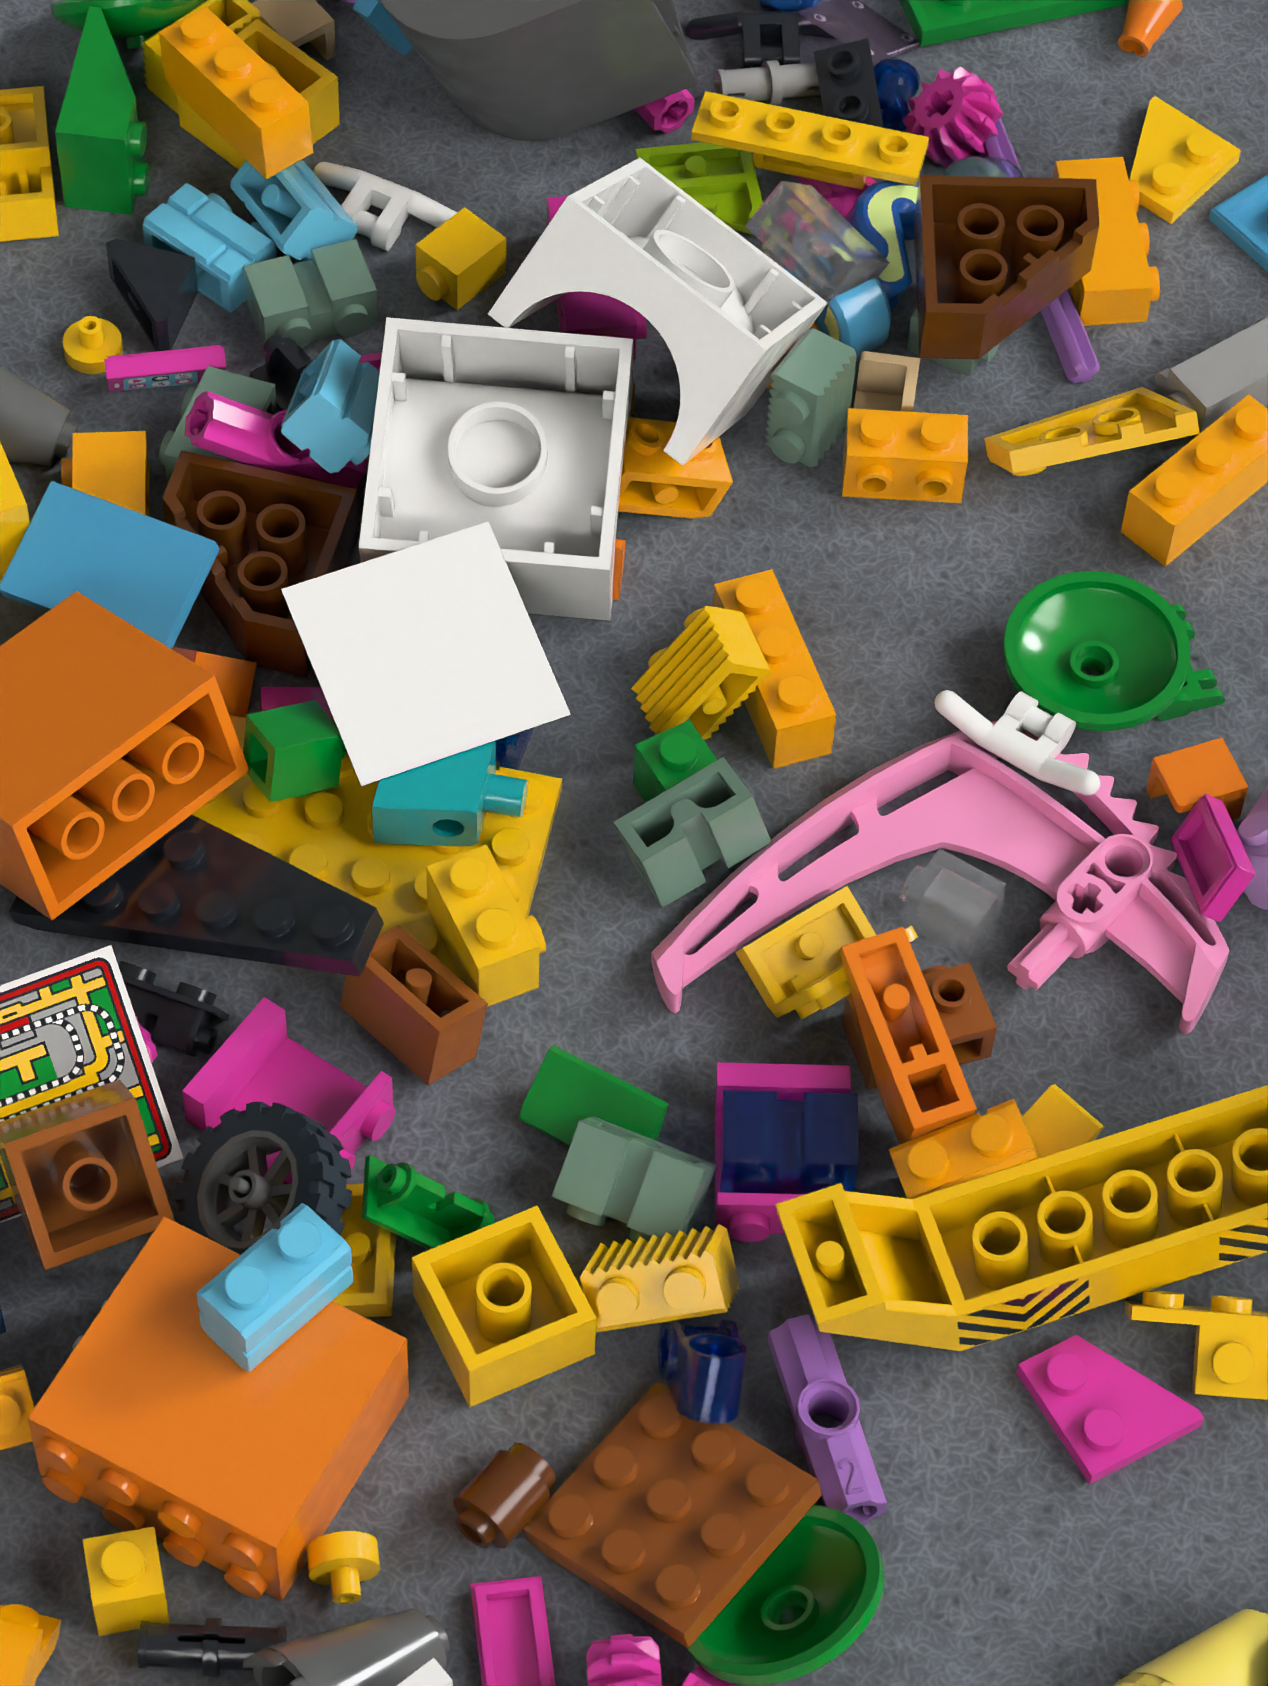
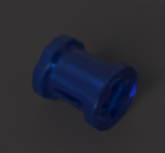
[874,58,920,132]

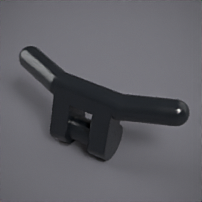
[685,11,850,69]

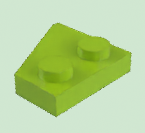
[635,142,767,236]

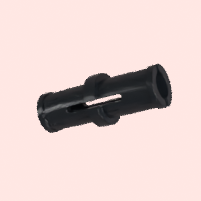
[138,1618,287,1677]

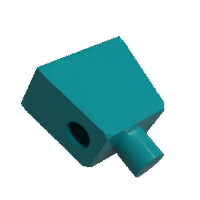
[372,741,528,846]

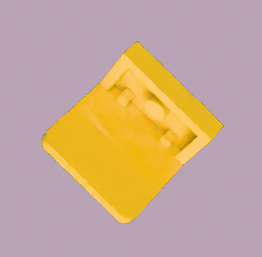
[735,886,918,1020]

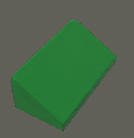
[519,1045,668,1146]

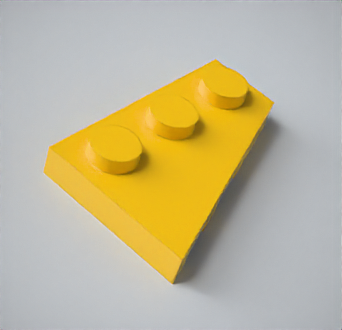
[984,387,1200,476]

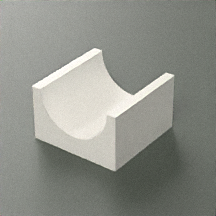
[488,158,828,466]
[359,317,633,621]

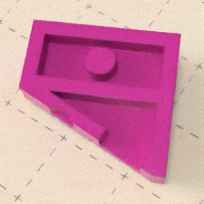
[1016,1335,1204,1484]

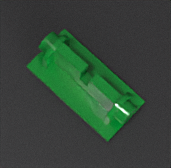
[362,1155,494,1250]

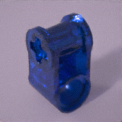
[658,1320,746,1424]

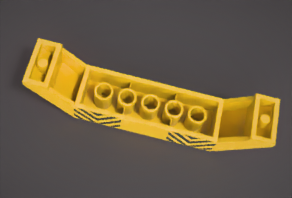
[775,1085,1268,1351]

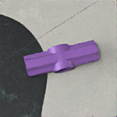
[767,1314,887,1525]

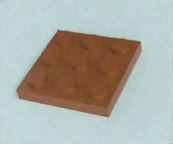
[523,1381,822,1648]

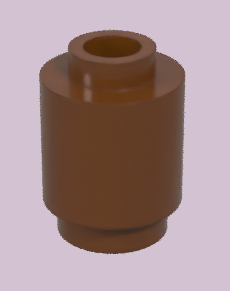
[453,1442,556,1548]

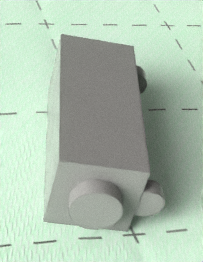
[1155,315,1268,437]

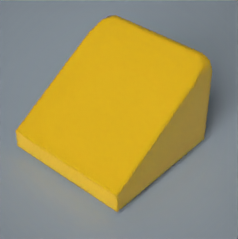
[1022,1084,1104,1158]

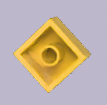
[177,19,340,170]
[412,1206,596,1408]

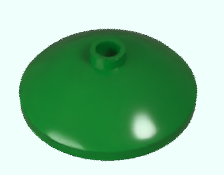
[50,0,206,49]
[1003,571,1190,731]
[686,1506,885,1685]

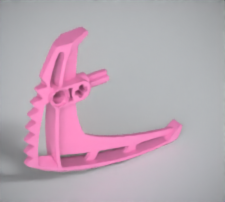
[651,721,1229,1034]

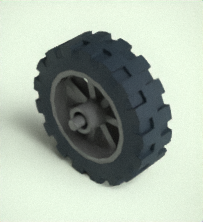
[174,1101,352,1255]

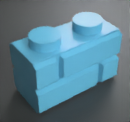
[230,160,358,261]
[142,183,277,313]
[281,339,380,474]
[196,1203,353,1372]

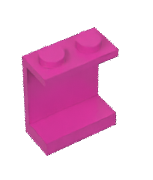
[182,997,396,1184]
[714,1062,851,1242]

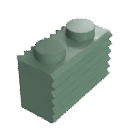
[764,328,857,467]

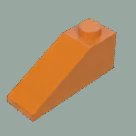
[840,927,977,1145]

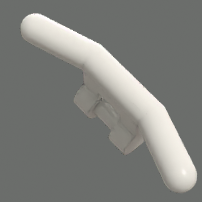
[313,162,458,251]
[934,690,1100,796]

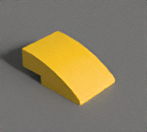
[0,86,59,242]

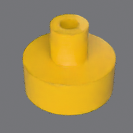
[63,316,123,374]
[307,1531,380,1605]

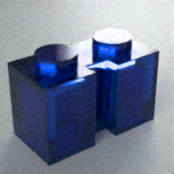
[720,1090,859,1194]

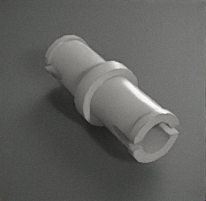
[713,60,821,105]

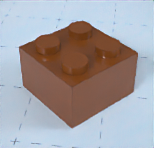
[0,1079,174,1270]

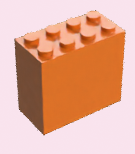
[0,591,250,920]
[27,1216,409,1602]

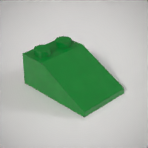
[55,6,151,215]

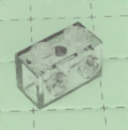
[746,181,890,307]

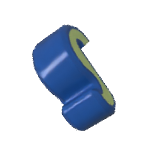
[840,181,919,310]

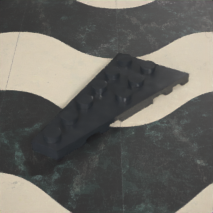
[9,815,384,977]

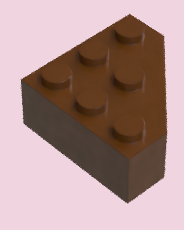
[913,175,1100,359]
[162,450,360,677]

